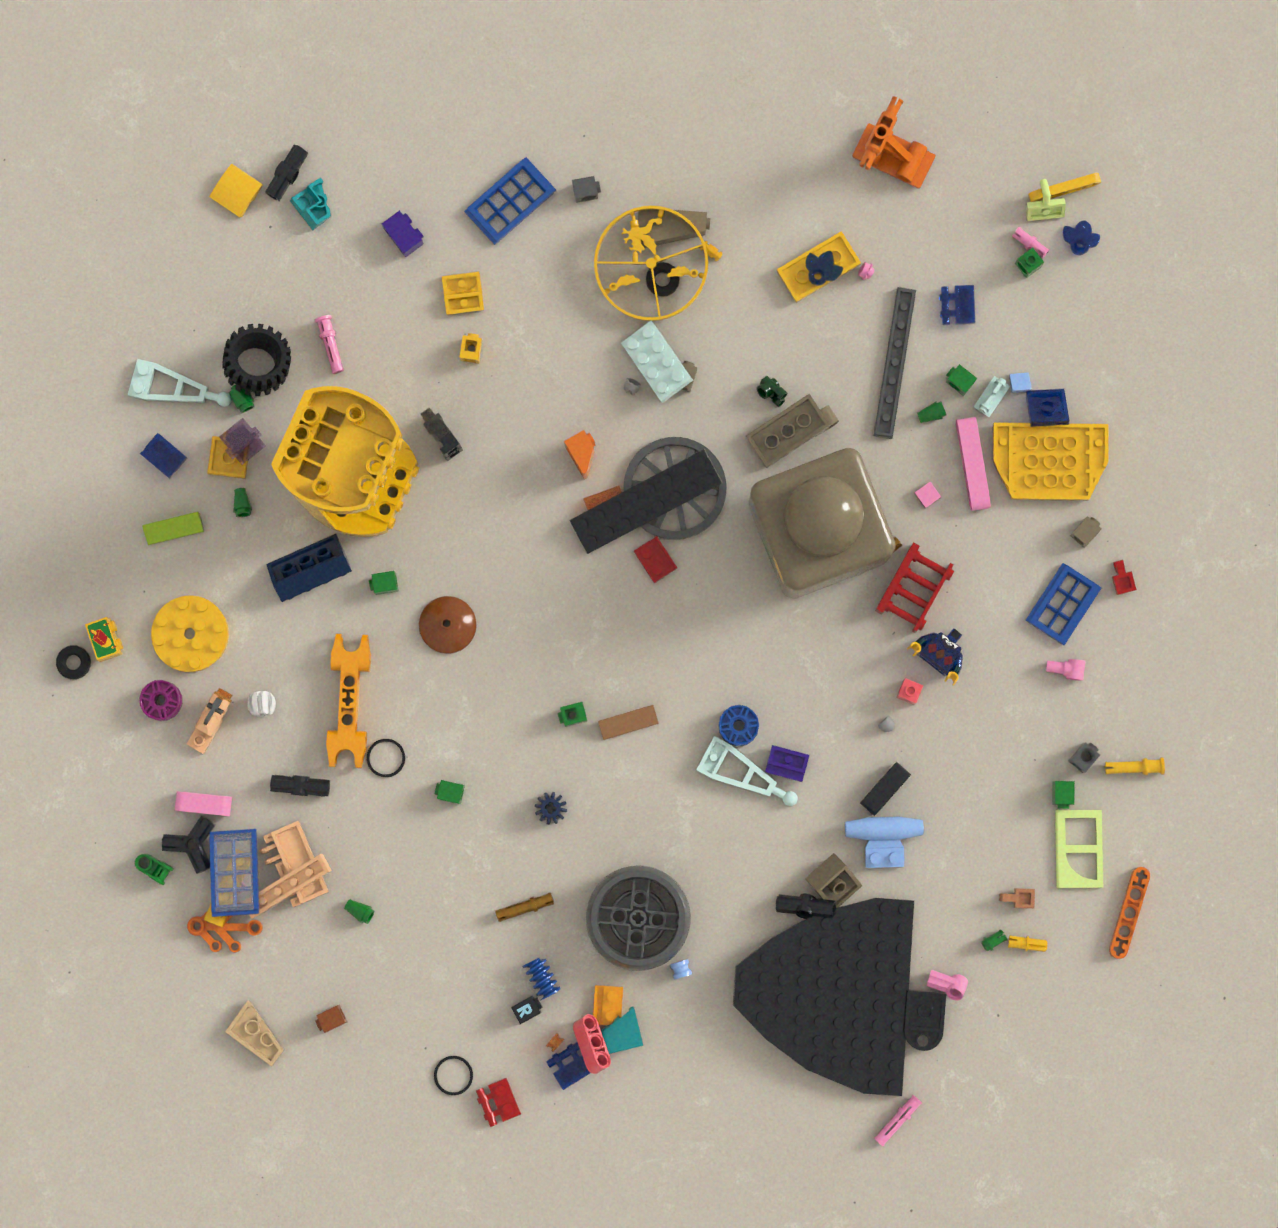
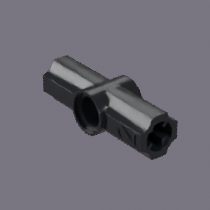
[265,144,308,202]
[270,775,330,797]
[776,893,836,919]

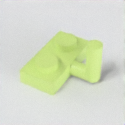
[1026,179,1066,221]

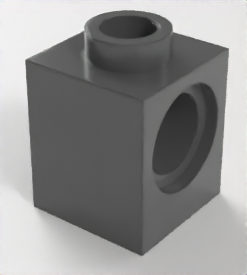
[572,176,601,203]
[1068,742,1100,773]

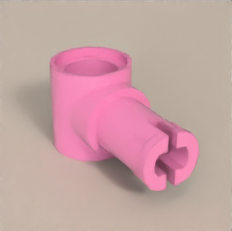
[1046,659,1085,681]

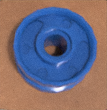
[719,705,759,747]

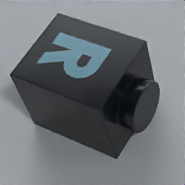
[511,996,543,1024]

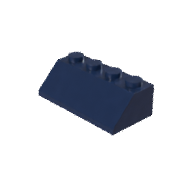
[266,534,352,602]

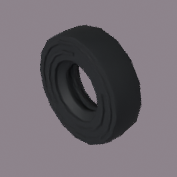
[646,262,680,297]
[56,645,91,680]

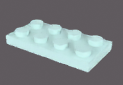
[621,320,693,403]

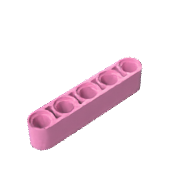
[956,417,991,511]

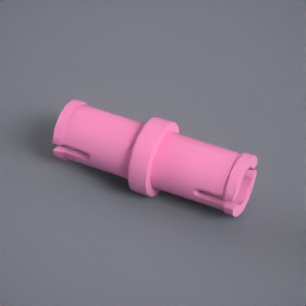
[1012,227,1049,259]

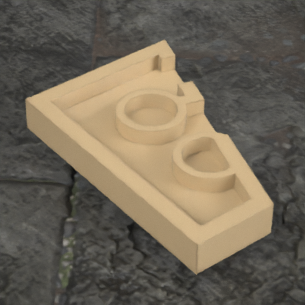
[225,1000,284,1067]

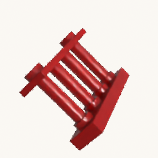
[875,542,954,633]

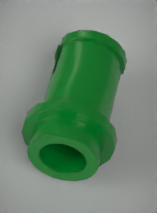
[981,929,1007,951]

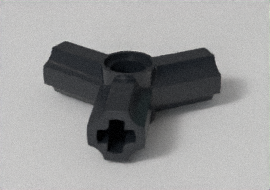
[162,816,215,874]

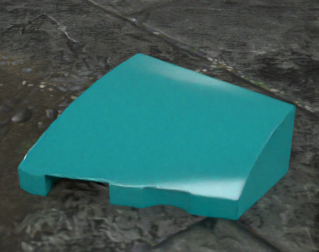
[290,177,331,230]
[601,1006,643,1054]

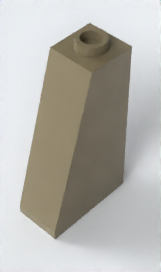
[638,210,710,248]

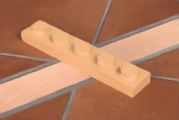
[242,854,332,919]

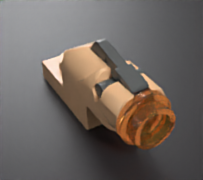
[187,688,233,754]

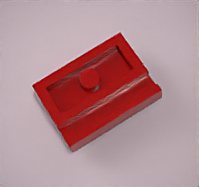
[634,536,677,583]

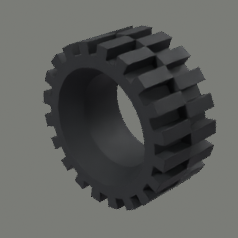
[222,324,291,396]

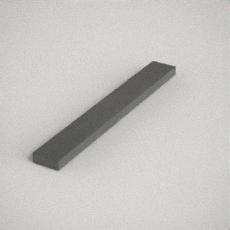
[873,287,916,439]

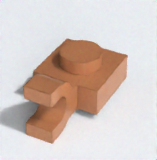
[999,888,1035,909]

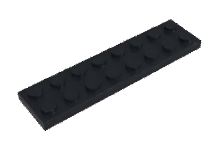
[569,449,723,554]

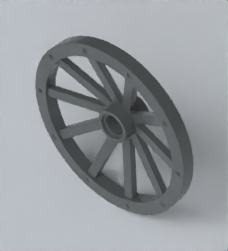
[624,437,727,540]

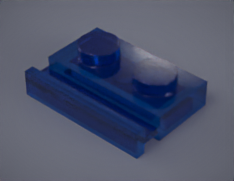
[140,433,187,479]

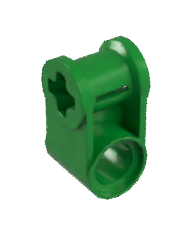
[135,854,174,885]

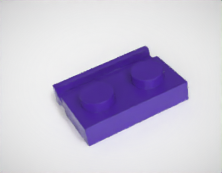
[765,745,809,782]

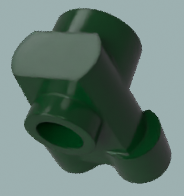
[757,376,788,407]

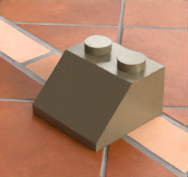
[805,853,862,908]

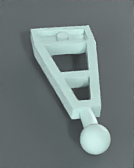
[128,359,232,407]
[696,736,798,806]

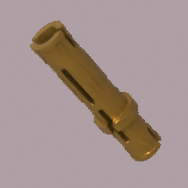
[495,892,554,922]

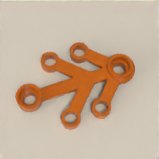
[187,902,263,952]

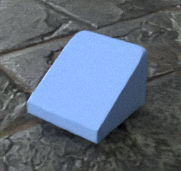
[1009,372,1032,393]

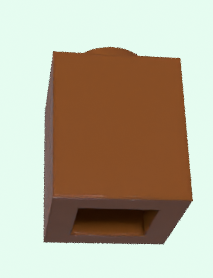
[315,1005,347,1033]

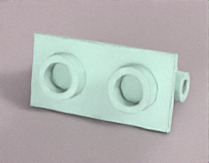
[974,376,1010,417]

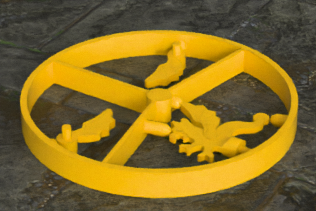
[594,206,708,321]

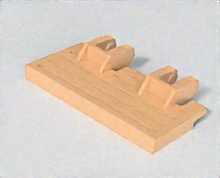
[259,821,329,907]

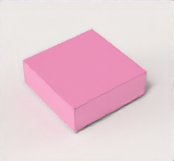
[914,482,941,508]

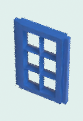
[1025,563,1101,645]

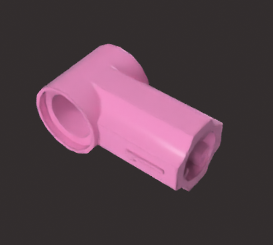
[927,970,968,1001]

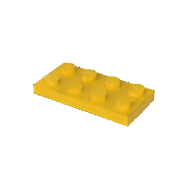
[776,231,861,303]

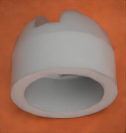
[624,378,641,395]
[878,716,895,732]

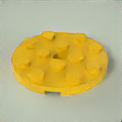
[151,595,229,672]

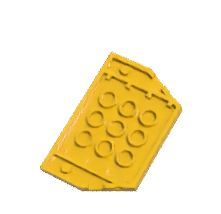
[993,422,1108,501]

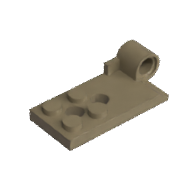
[746,394,839,468]

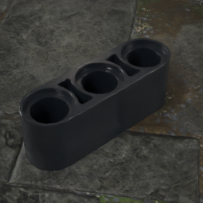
[860,762,911,816]

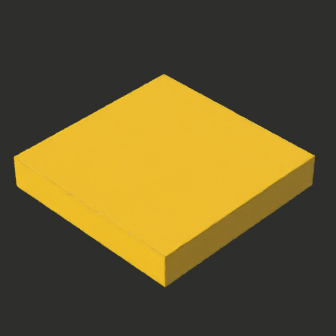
[207,436,251,479]

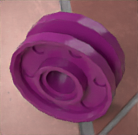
[139,680,183,721]

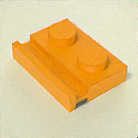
[593,985,623,1025]

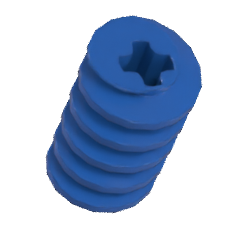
[522,957,561,1001]

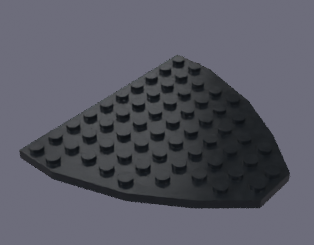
[733,898,914,1096]

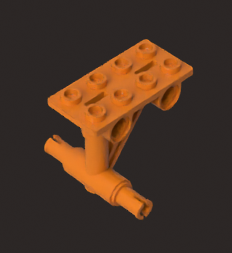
[852,96,936,189]

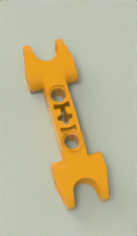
[326,634,371,768]

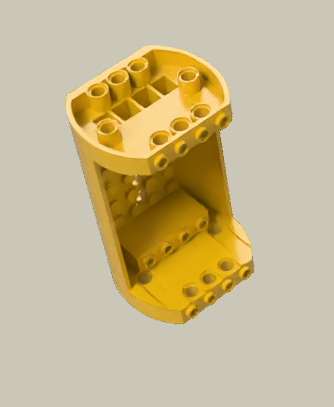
[271,386,420,537]

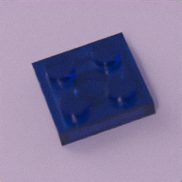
[1026,389,1070,427]

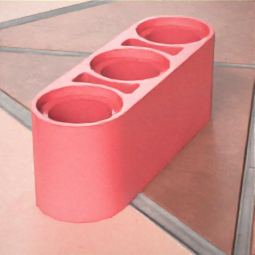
[573,1014,611,1074]

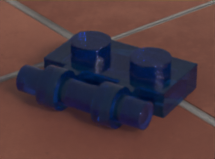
[939,285,975,325]
[546,1042,590,1090]

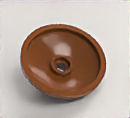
[419,596,476,654]

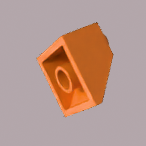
[564,430,596,480]

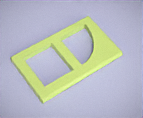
[1055,809,1103,889]

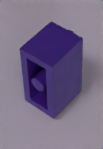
[382,210,424,257]

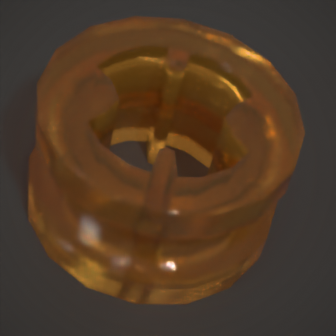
[546,1033,564,1052]

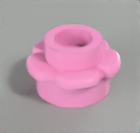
[858,262,874,280]

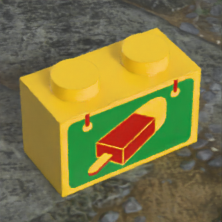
[85,617,123,662]

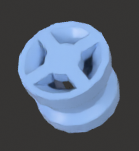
[670,959,693,980]

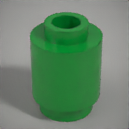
[229,385,255,413]

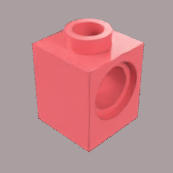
[896,678,923,705]

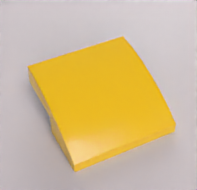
[209,164,263,217]
[442,271,484,315]

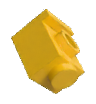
[459,333,482,364]

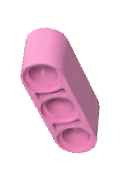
[174,791,232,816]

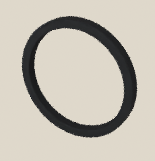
[367,739,405,777]
[434,1056,473,1095]

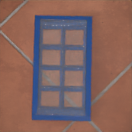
[464,157,556,245]
[209,829,259,917]

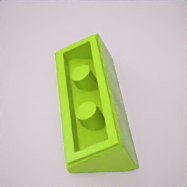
[142,512,204,545]

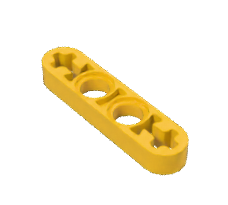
[1028,173,1101,202]

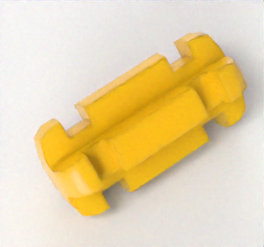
[700,241,723,261]

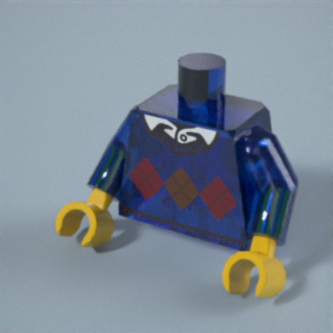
[907,628,963,686]

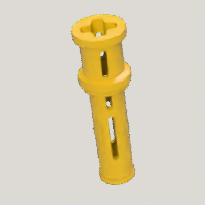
[1105,757,1165,775]

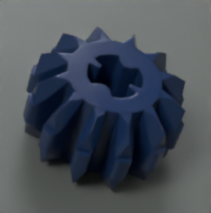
[535,792,567,825]

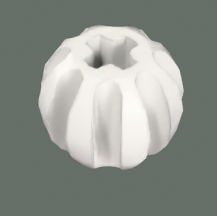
[247,691,276,717]

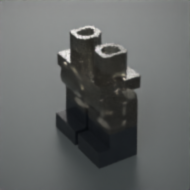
[420,408,463,461]

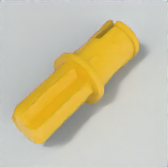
[1008,935,1047,952]

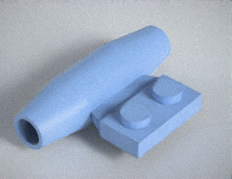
[845,816,924,868]

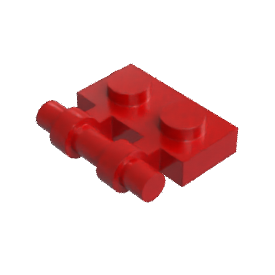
[476,1078,521,1127]

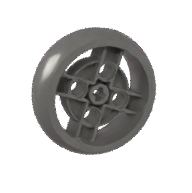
[586,865,691,971]

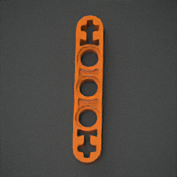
[1109,867,1150,959]

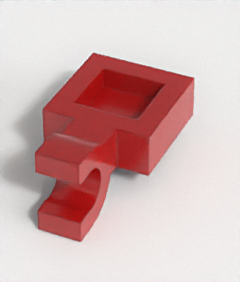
[1112,560,1137,595]

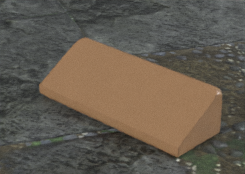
[598,705,659,740]

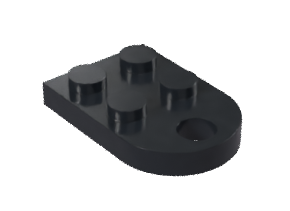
[904,990,946,1051]

